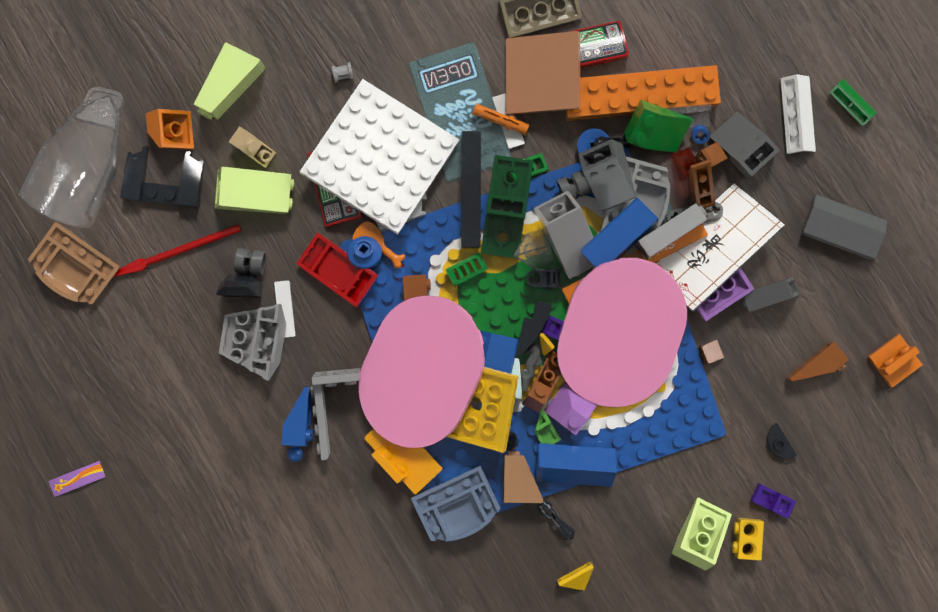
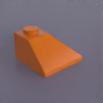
[146,109,194,149]

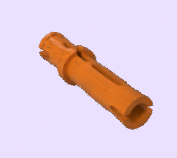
[472,103,529,136]

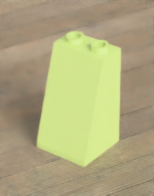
[194,42,266,120]
[214,167,294,214]

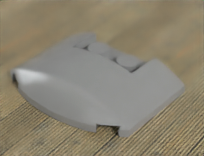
[601,157,670,237]

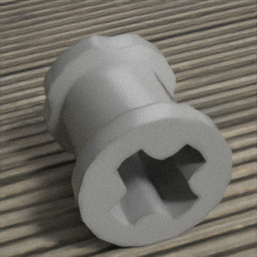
[332,62,354,83]

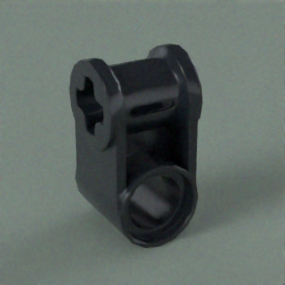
[525,269,562,289]

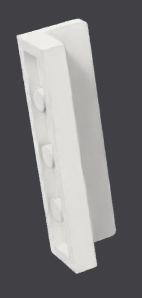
[781,74,816,154]

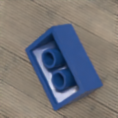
[480,331,519,374]

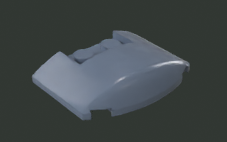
[411,466,500,541]

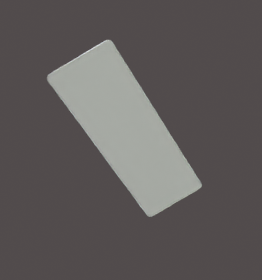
[274,281,295,338]

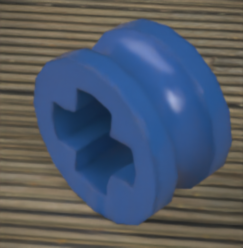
[691,125,710,144]

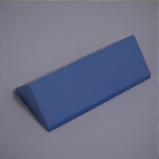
[580,197,659,268]
[535,443,617,487]

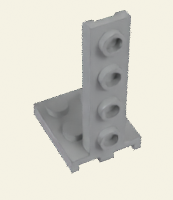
[311,368,361,460]

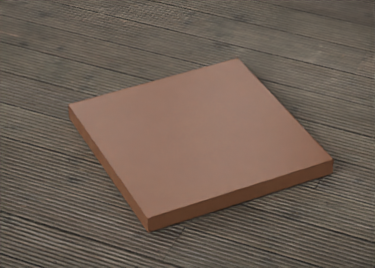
[506,31,580,115]

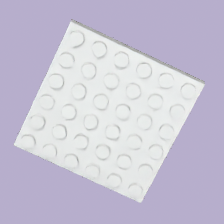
[300,79,459,235]

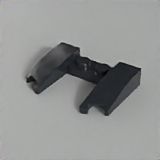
[120,146,204,208]

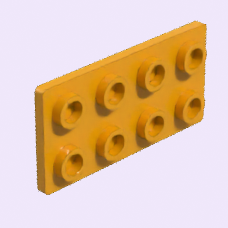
[364,428,442,494]

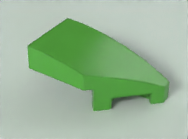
[535,409,561,444]

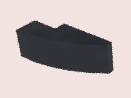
[516,301,552,356]

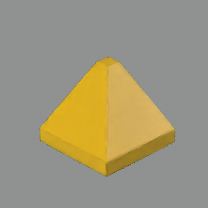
[539,333,555,356]

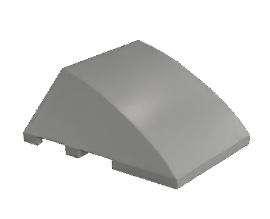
[219,304,286,381]

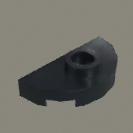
[767,423,797,458]

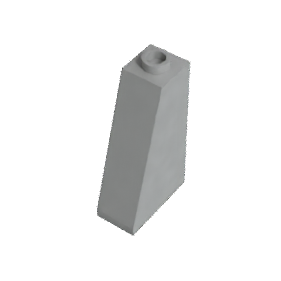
[636,204,707,260]

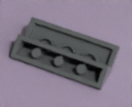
[802,194,887,261]

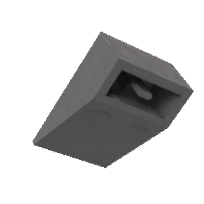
[709,111,780,179]
[578,139,636,211]

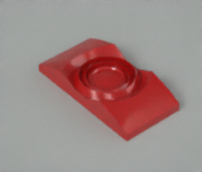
[296,232,379,307]

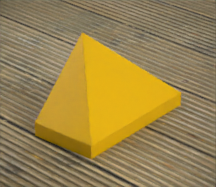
[557,561,594,591]

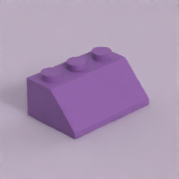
[695,267,754,321]

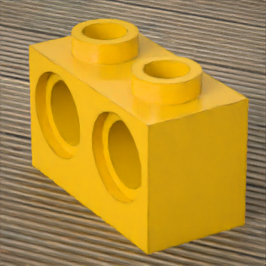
[732,518,764,560]

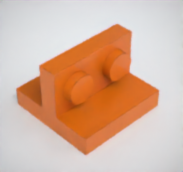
[867,334,923,388]

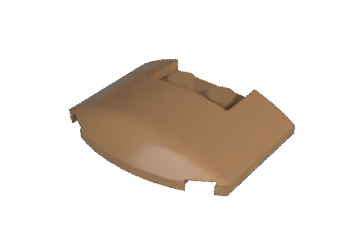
[28,222,120,304]

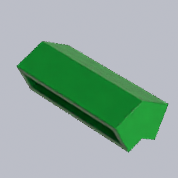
[829,79,877,126]

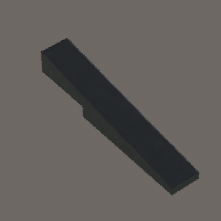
[461,131,481,249]

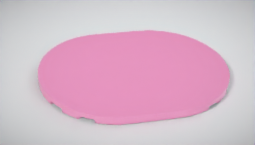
[557,258,687,407]
[359,296,485,448]

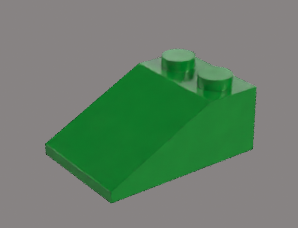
[624,100,693,152]

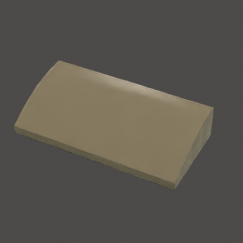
[499,0,582,38]

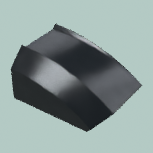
[216,274,262,297]

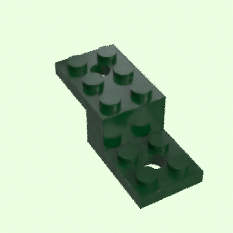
[480,155,533,259]

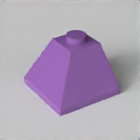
[544,382,597,435]

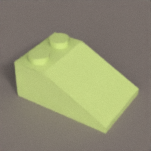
[672,498,732,571]

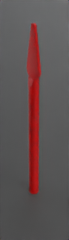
[112,224,241,278]

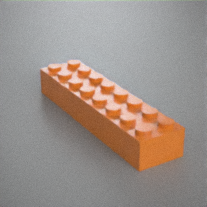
[565,65,721,121]

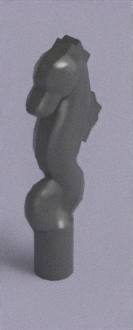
[520,343,542,392]

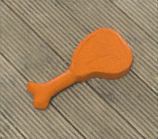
[353,221,405,269]

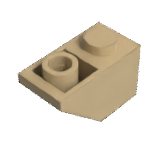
[229,126,276,168]

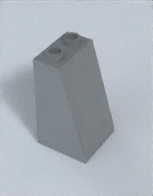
[534,191,594,279]

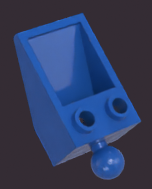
[281,386,314,462]

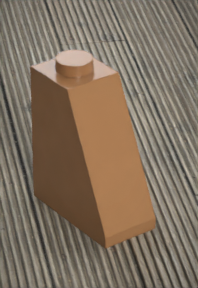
[504,451,543,503]

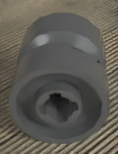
[556,170,591,200]
[234,248,266,276]

